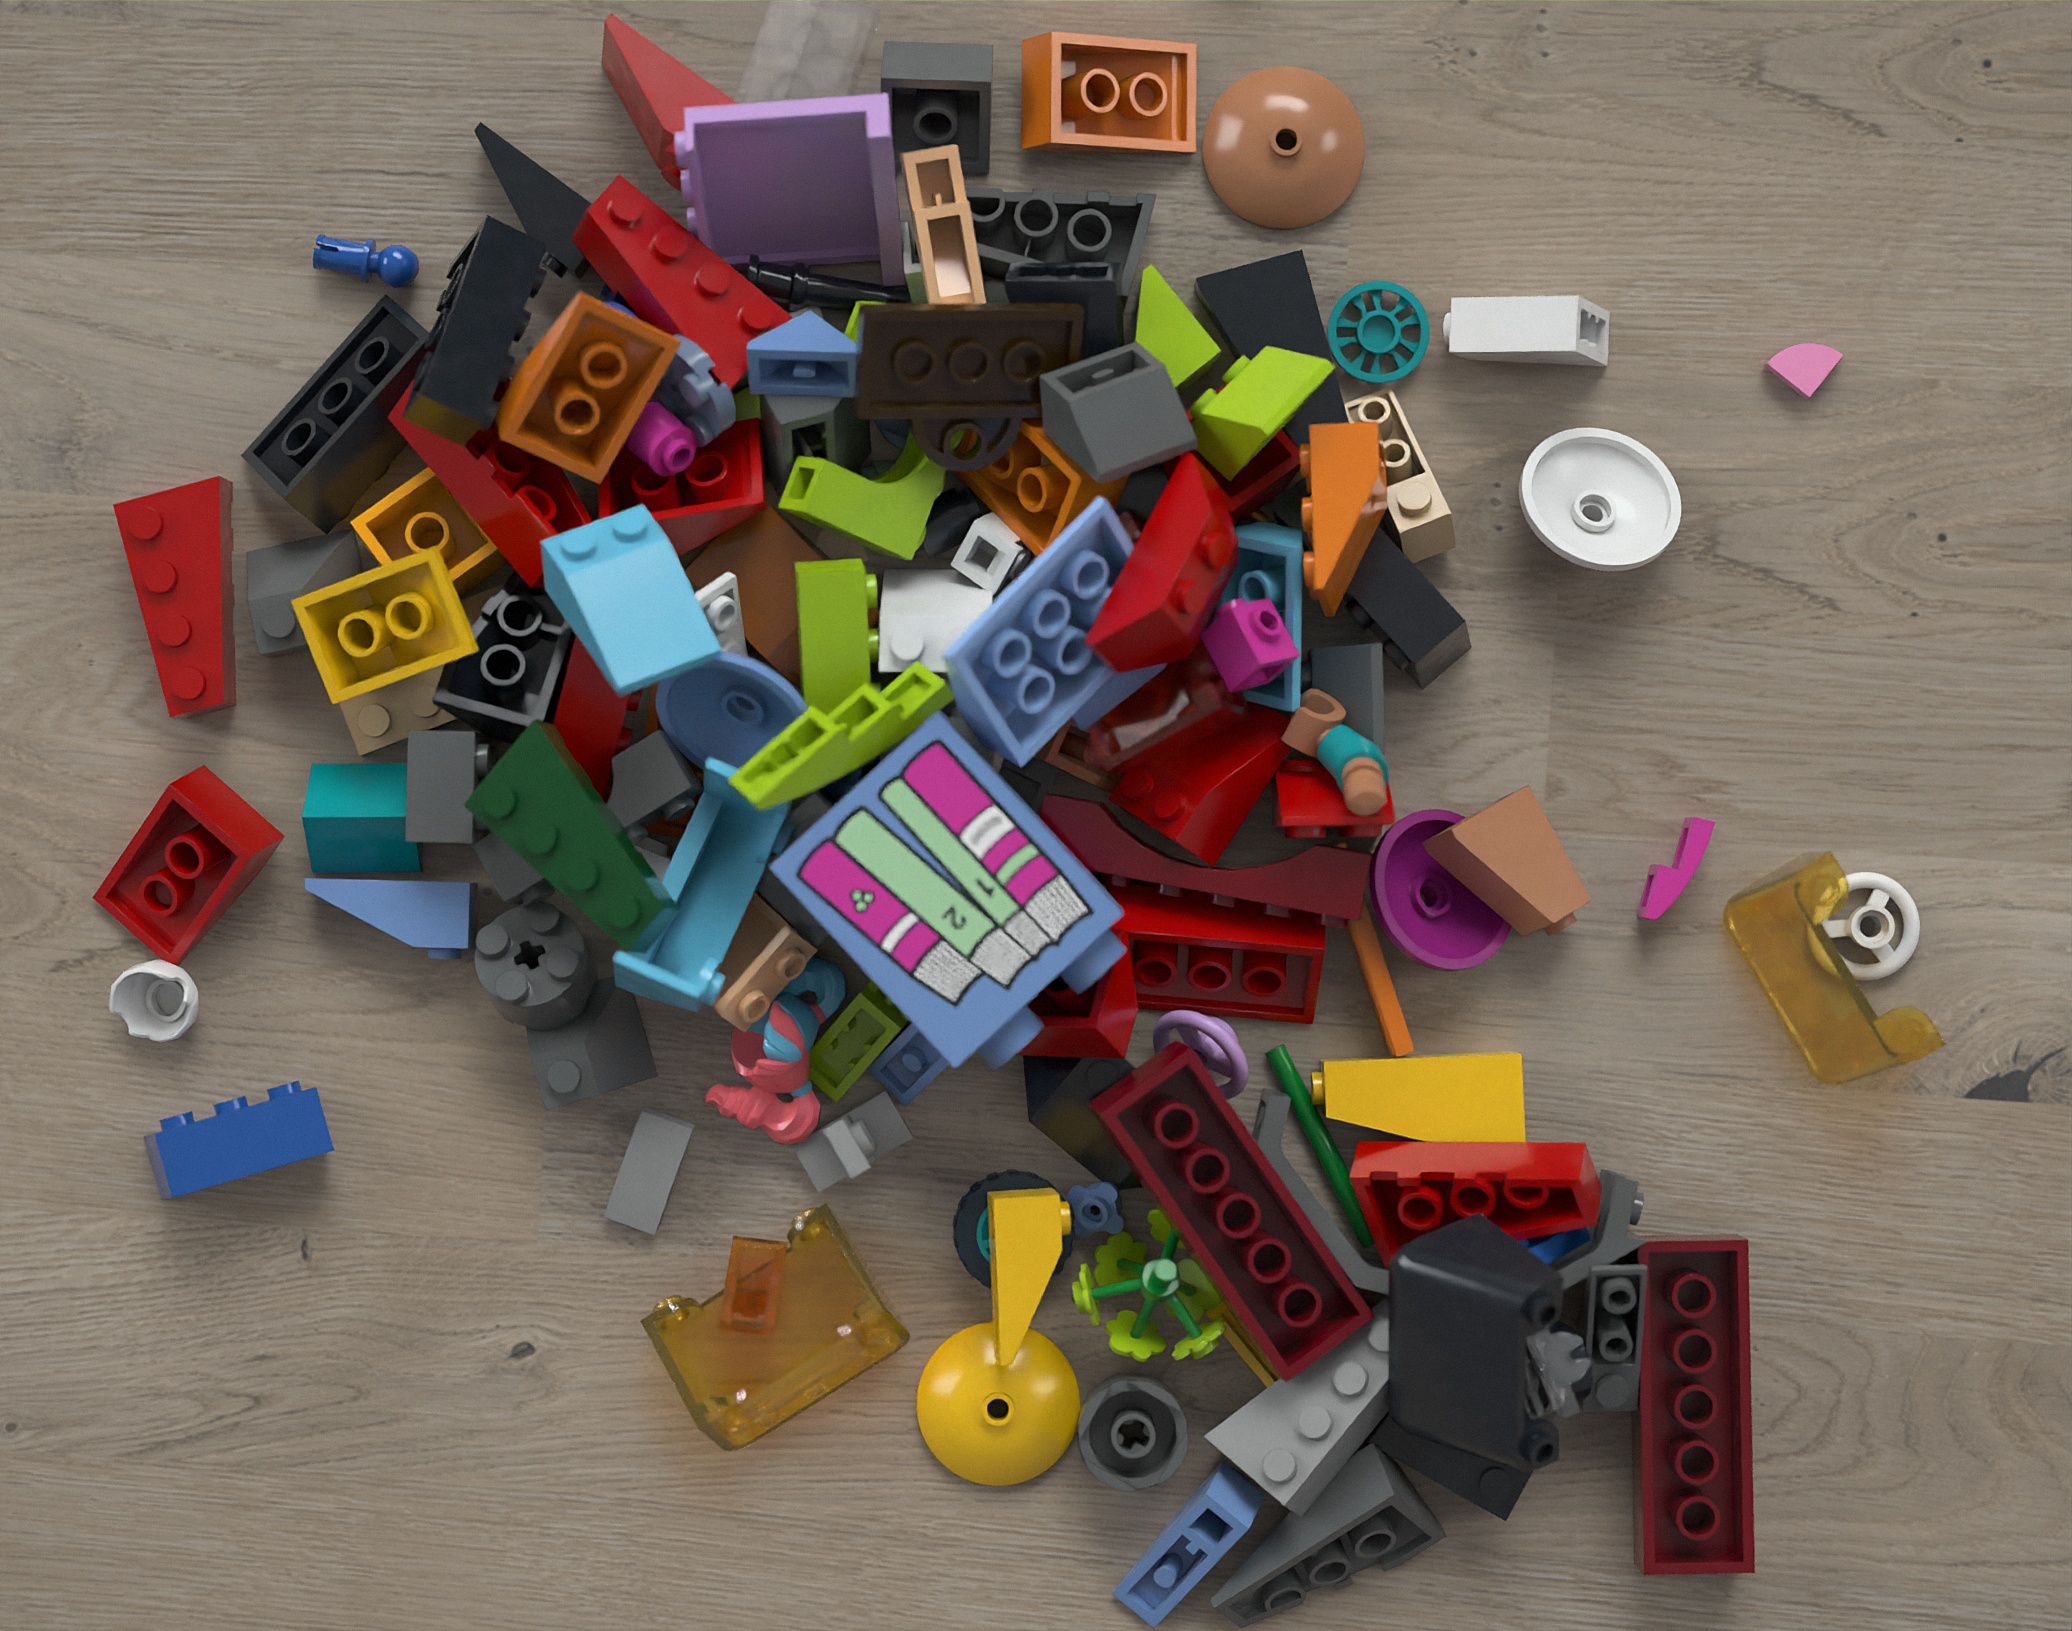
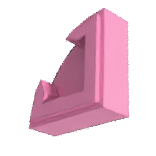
[1764,343,1843,399]

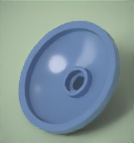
[656,652,808,770]

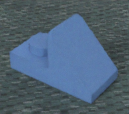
[867,1022,950,1107]

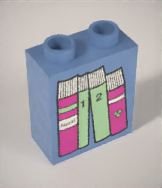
[769,710,1127,1071]

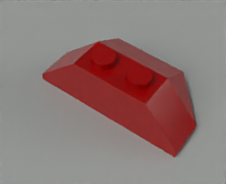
[1084,452,1238,673]

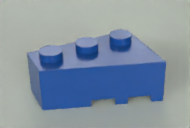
[144,1081,334,1199]

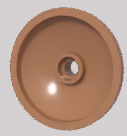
[1202,66,1365,230]

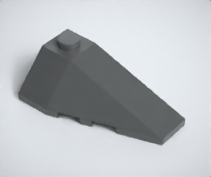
[1210,1443,1446,1628]

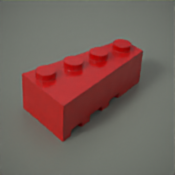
[1349,1141,1602,1267]

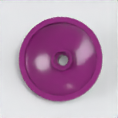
[1369,809,1512,972]

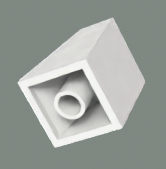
[879,569,993,679]

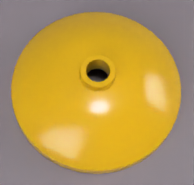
[917,1321,1080,1486]

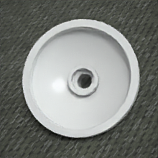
[1519,428,1681,571]

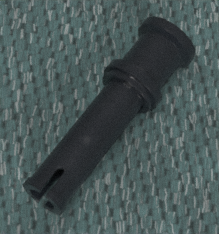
[746,254,911,312]

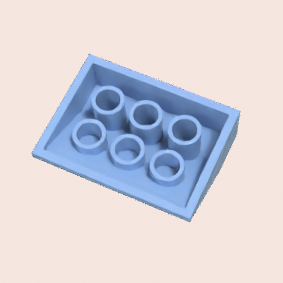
[943,496,1134,767]

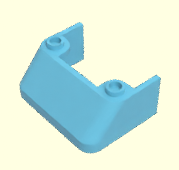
[614,757,795,1013]

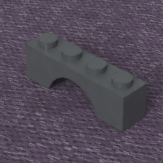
[472,730,704,907]

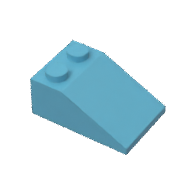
[541,504,722,696]

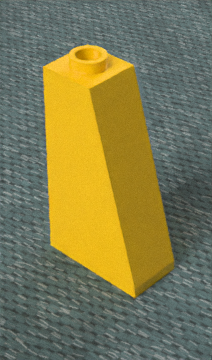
[1311,1051,1526,1142]

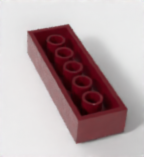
[1087,1040,1375,1382]
[1628,1234,1755,1575]

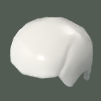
[109,960,199,1042]

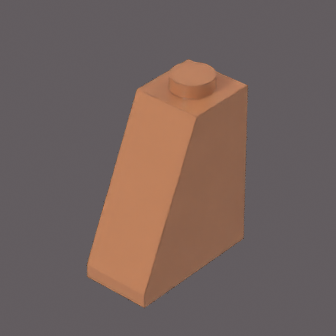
[1422,785,1592,936]

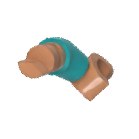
[1281,689,1389,815]

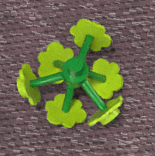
[1071,1209,1226,1362]

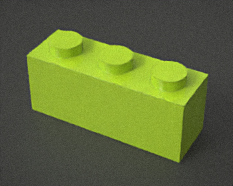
[795,558,881,716]

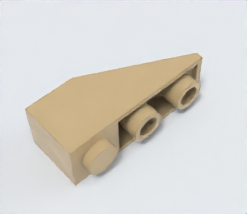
[1344,386,1456,563]

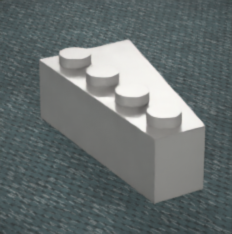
[1204,1299,1389,1517]

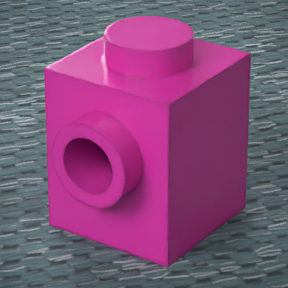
[1200,598,1300,692]

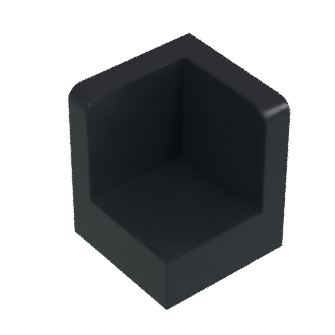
[998,756,1060,815]

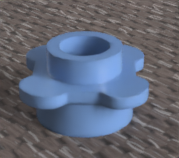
[1066,1182,1125,1237]

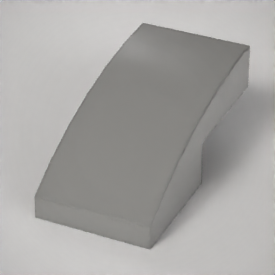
[604,1106,695,1236]

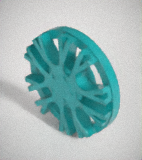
[1327,281,1430,384]

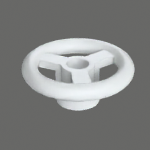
[1811,872,1920,981]

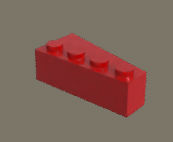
[571,174,792,393]
[387,377,593,588]
[113,476,236,720]
[553,635,644,805]

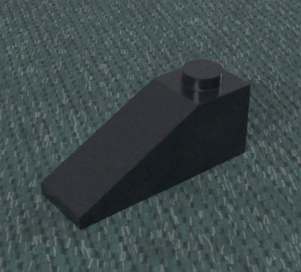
[474,122,592,280]

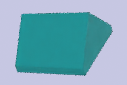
[302,763,422,872]

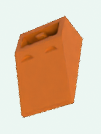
[1300,421,1388,617]

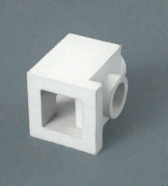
[950,512,1031,595]

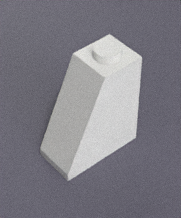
[1443,296,1610,366]

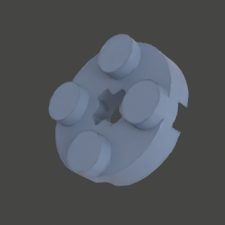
[648,335,736,447]

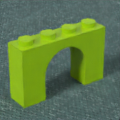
[778,301,965,561]

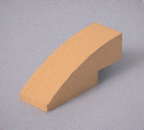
[899,144,986,304]

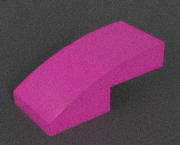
[1637,817,1715,920]

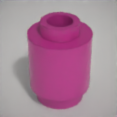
[623,401,697,476]

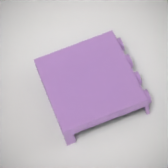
[675,94,905,286]

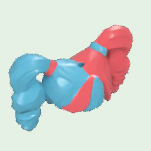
[705,957,846,1145]

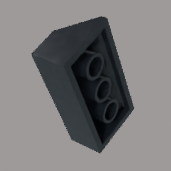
[241,294,434,535]

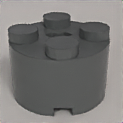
[475,902,597,1031]
[1077,1372,1188,1491]

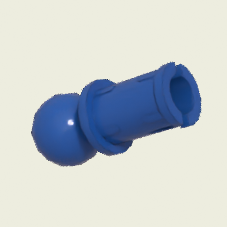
[313,234,419,288]

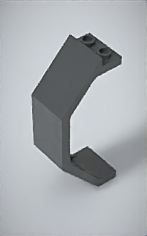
[1252,1088,1648,1294]

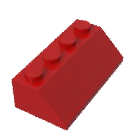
[1107,884,1326,1024]

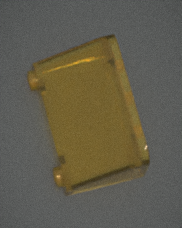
[1722,851,1946,1085]
[640,1203,910,1452]

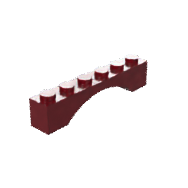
[1040,793,1373,928]

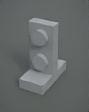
[791,1090,914,1193]

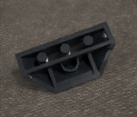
[1023,1055,1144,1190]

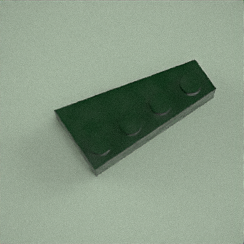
[463,719,681,954]

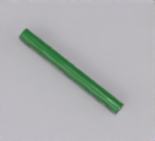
[1265,1044,1375,1248]

